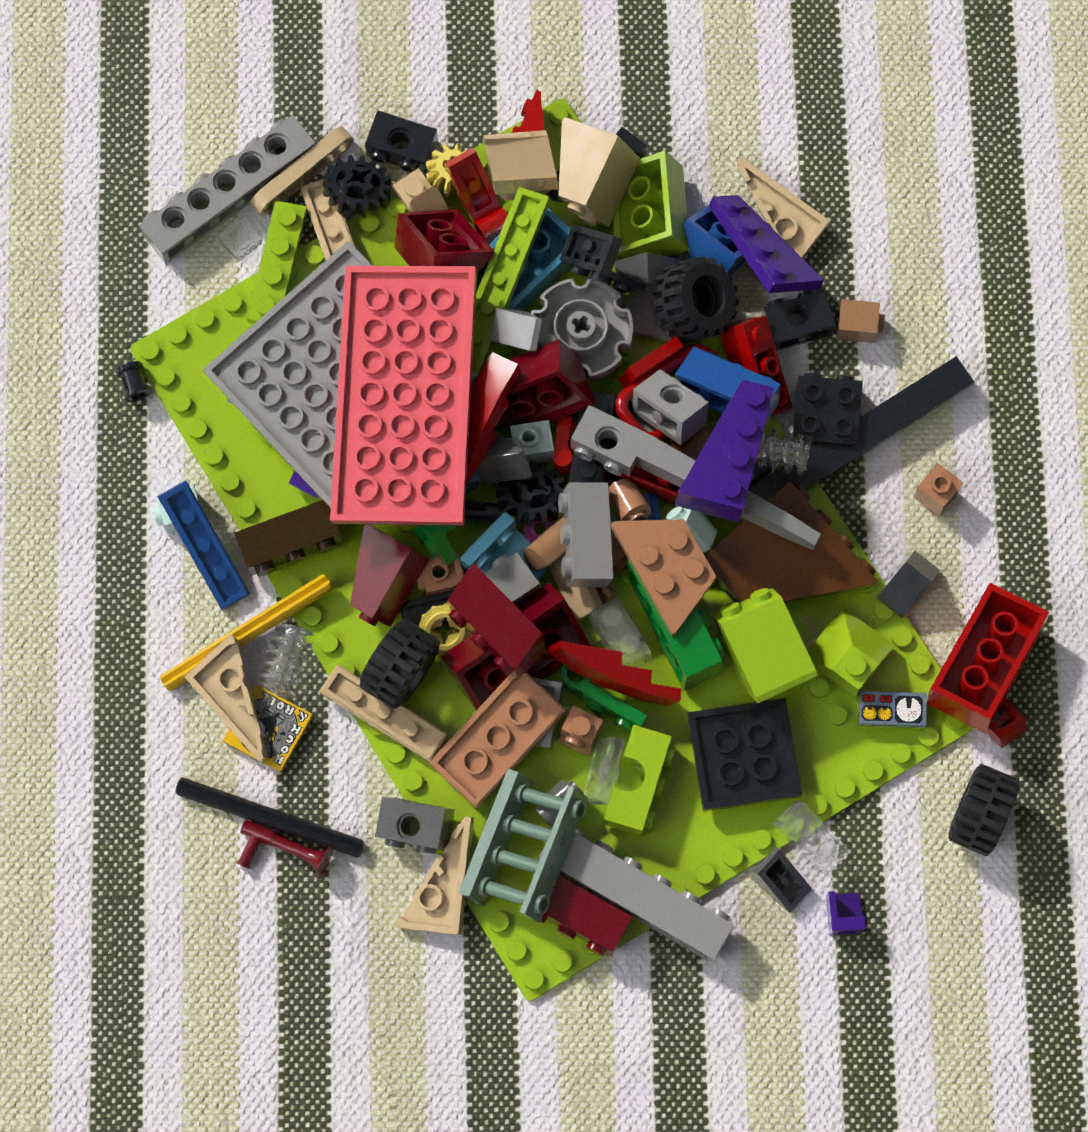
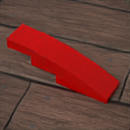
[466,353,522,485]
[548,641,681,706]

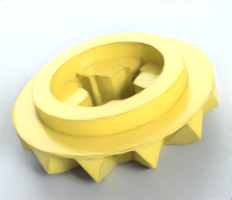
[419,603,471,655]

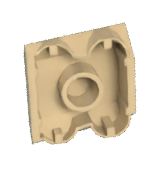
[483,130,559,201]

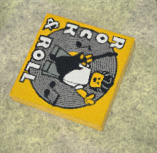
[223,684,313,773]

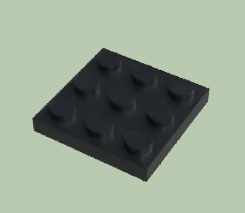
[687,698,802,812]

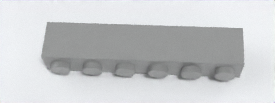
[538,827,734,964]

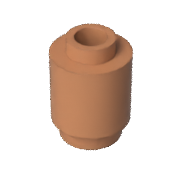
[608,479,651,521]

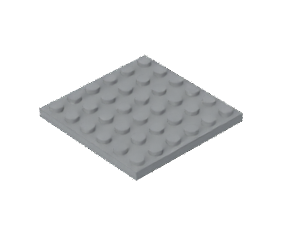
[203,241,478,509]

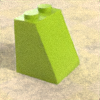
[712,588,818,703]

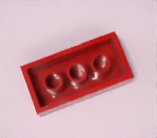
[927,583,1049,734]

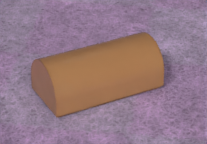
[523,516,566,571]

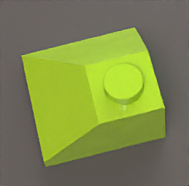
[807,607,895,698]

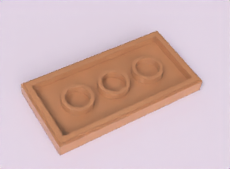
[429,672,568,809]

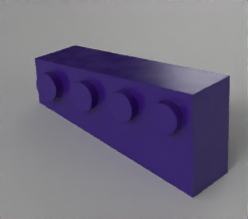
[675,379,774,522]

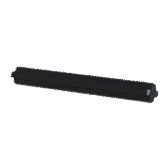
[175,777,365,858]

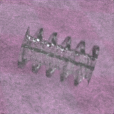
[757,429,812,476]
[258,624,315,698]

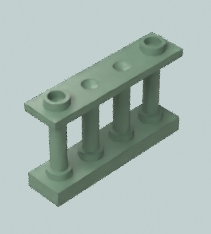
[458,769,589,924]

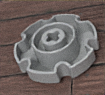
[531,279,633,381]

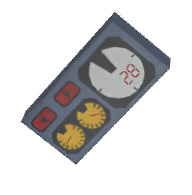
[859,691,927,728]

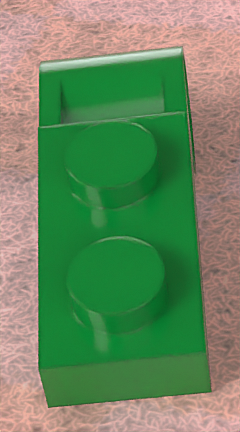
[562,665,647,733]

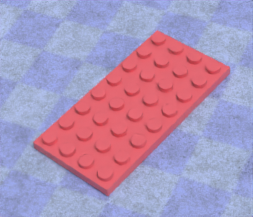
[330,266,477,526]

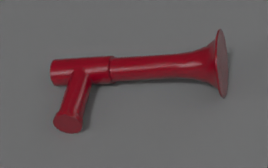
[236,820,333,878]

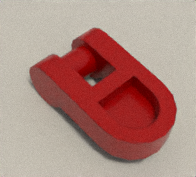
[553,415,578,475]

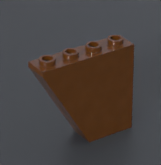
[704,482,877,604]

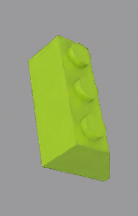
[613,151,689,257]

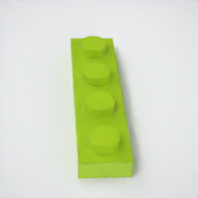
[247,200,307,324]

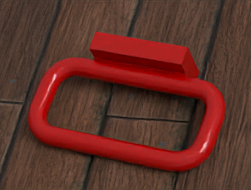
[615,336,718,441]

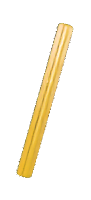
[160,574,333,691]

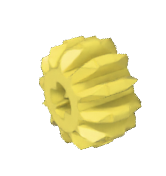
[426,143,470,198]

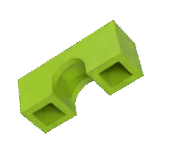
[603,724,676,836]

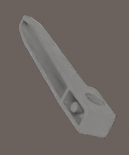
[571,405,821,550]

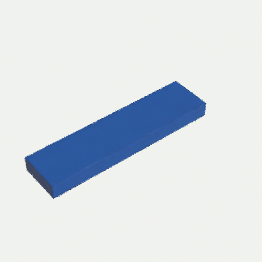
[157,480,250,610]

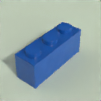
[675,347,781,425]

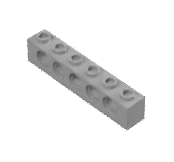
[139,115,316,264]

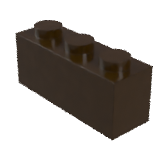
[234,500,342,577]

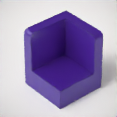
[826,891,866,936]

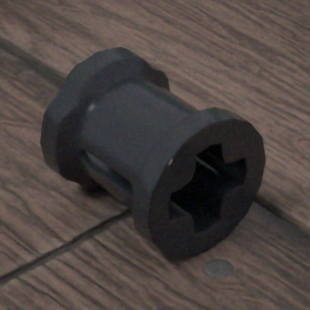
[115,361,153,402]

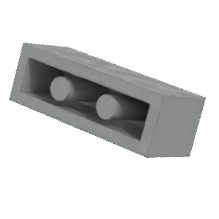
[558,482,613,587]

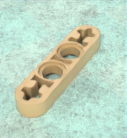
[250,126,354,217]

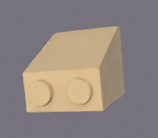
[559,117,640,227]

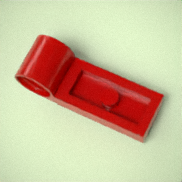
[444,148,508,244]

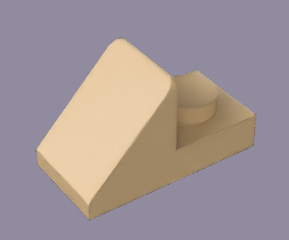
[392,168,448,212]

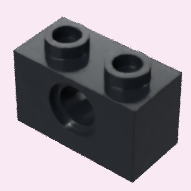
[365,110,438,174]
[761,290,836,351]

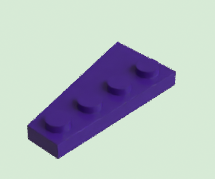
[708,195,824,293]

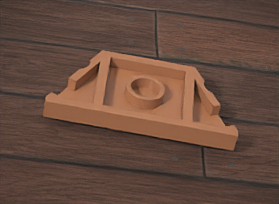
[611,519,716,637]

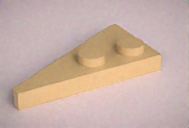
[737,157,830,258]
[185,634,268,763]
[396,817,474,935]

